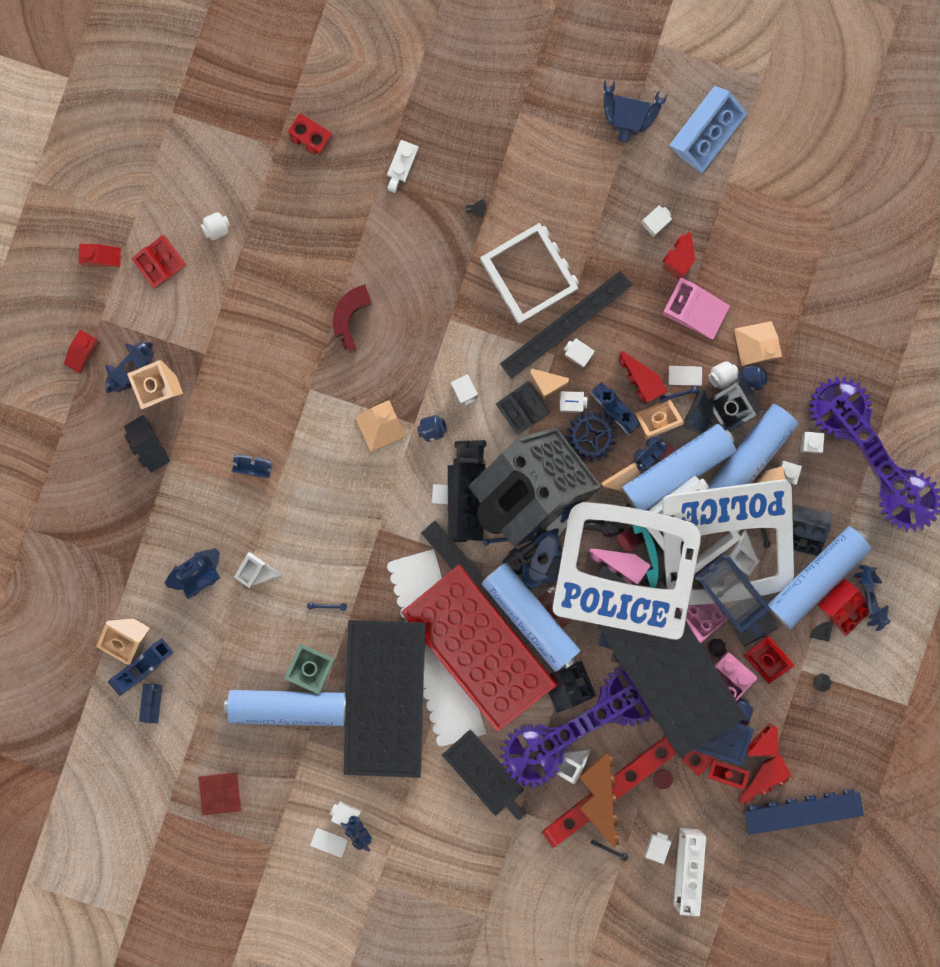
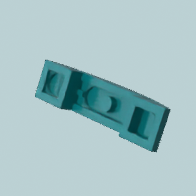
[633,525,659,588]

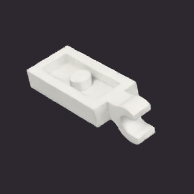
[387,140,419,193]

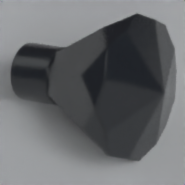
[466,199,487,218]
[708,639,726,657]
[813,673,832,692]

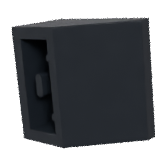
[792,504,832,556]
[548,661,596,713]

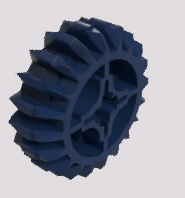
[566,410,618,463]

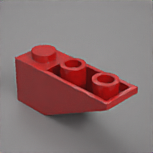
[618,351,667,404]
[737,754,792,804]

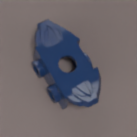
[164,548,220,599]

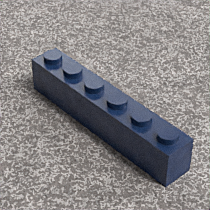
[743,789,864,835]

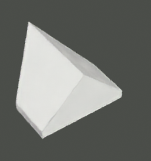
[728,529,760,576]
[234,552,282,588]
[553,748,592,785]

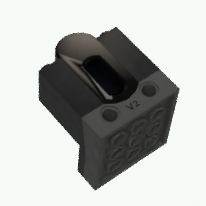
[469,427,602,547]

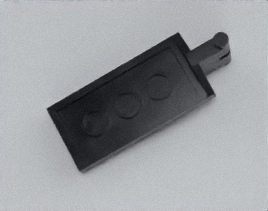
[451,440,487,541]
[442,729,526,820]

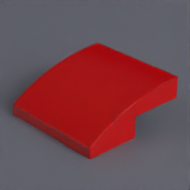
[131,235,187,289]

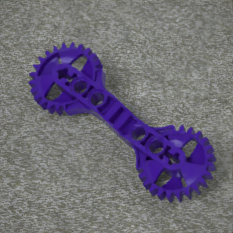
[809,377,940,533]
[500,665,654,788]

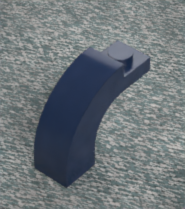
[107,638,174,697]

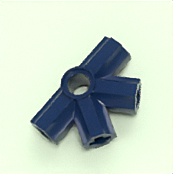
[590,382,640,435]

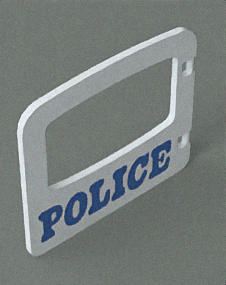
[662,480,794,605]
[553,502,701,639]

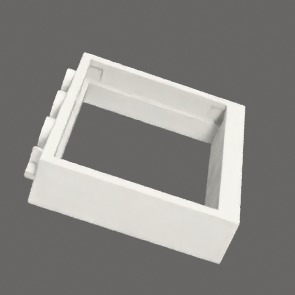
[480,223,579,325]
[646,475,742,574]
[673,828,706,916]

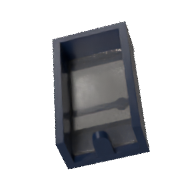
[694,553,770,633]

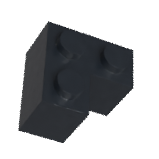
[124,415,170,473]

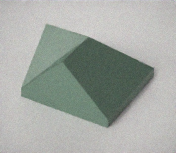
[284,643,335,694]

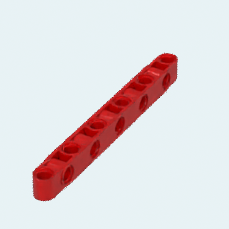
[541,736,677,848]

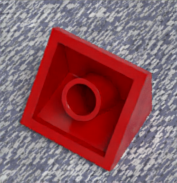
[744,636,795,684]
[746,723,778,756]

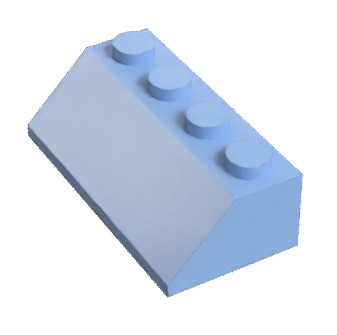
[669,86,748,173]

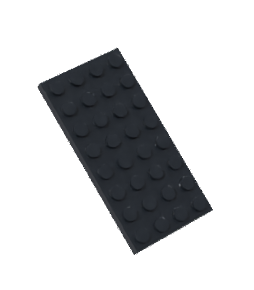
[597,584,746,758]
[343,620,426,778]

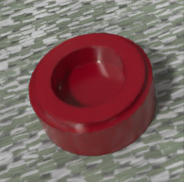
[653,769,673,789]

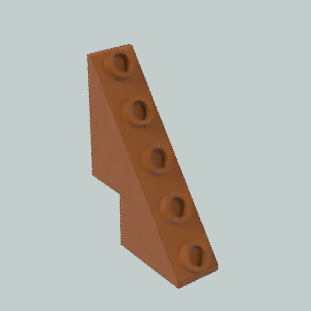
[579,752,619,848]

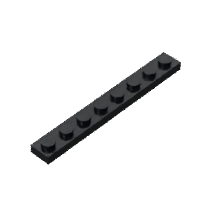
[500,271,632,379]
[421,521,529,645]

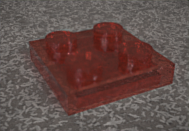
[199,772,242,815]

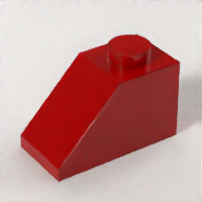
[78,244,121,267]
[64,329,100,374]
[707,759,750,790]

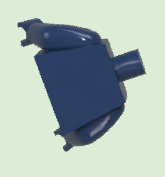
[603,80,668,143]

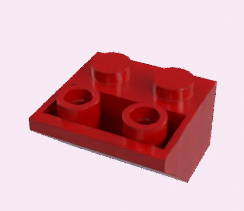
[662,231,695,280]
[818,578,870,636]

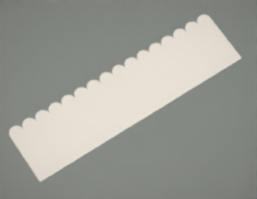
[387,549,486,746]

